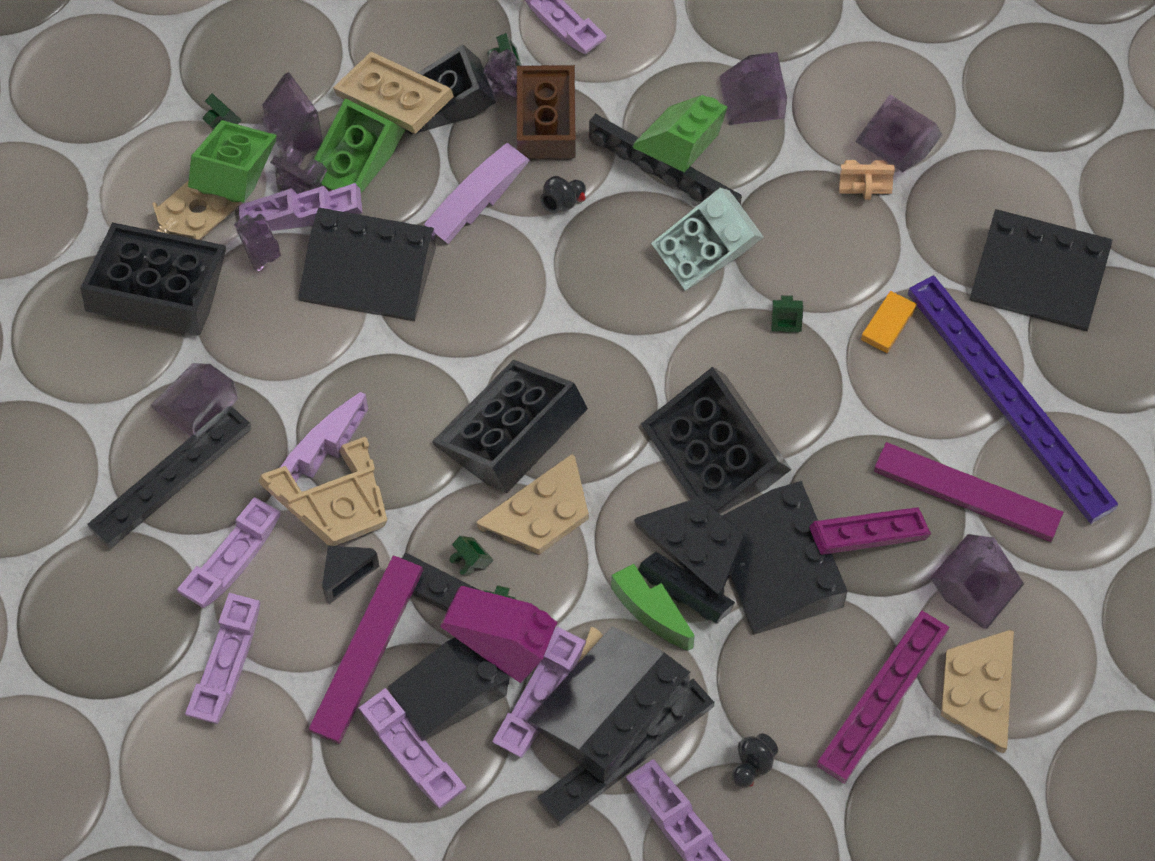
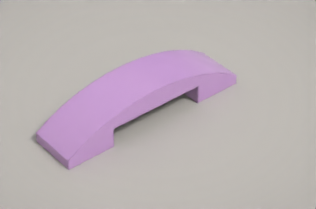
[524,0,607,54]
[177,497,281,608]
[185,593,261,724]
[492,626,586,758]
[359,688,466,809]

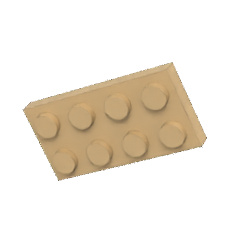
[333,52,454,134]

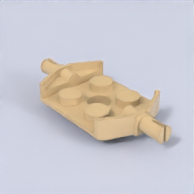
[152,181,242,240]

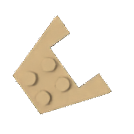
[258,436,387,546]

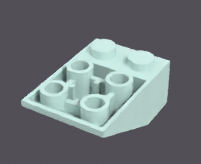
[651,188,764,291]

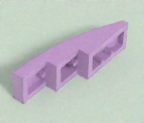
[424,143,530,244]
[239,183,362,232]
[281,392,368,482]
[626,759,731,861]

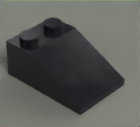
[408,44,496,134]
[388,637,510,741]

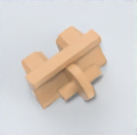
[839,160,895,200]

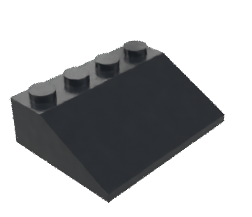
[298,207,436,321]
[969,209,1113,331]
[80,222,226,335]
[432,359,588,493]
[641,366,792,514]
[722,481,848,635]
[527,626,691,784]

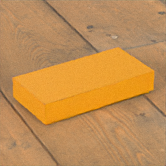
[861,291,917,354]

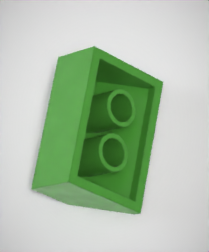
[633,95,728,172]

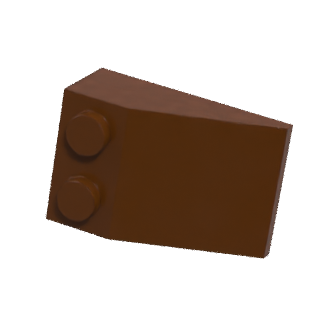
[517,65,576,158]

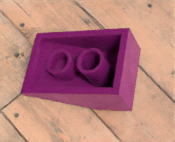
[440,586,557,684]

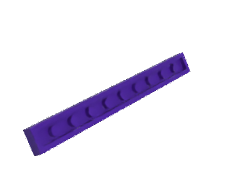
[908,275,1118,524]

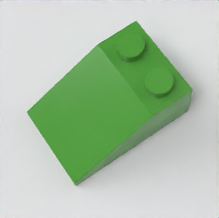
[306,98,405,193]
[188,120,277,203]

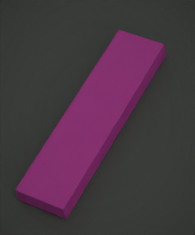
[809,507,931,555]

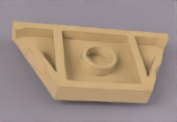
[477,454,589,555]
[941,630,1014,753]

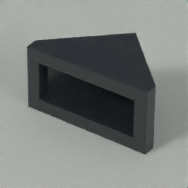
[322,545,380,604]

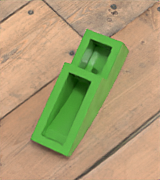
[611,564,695,651]

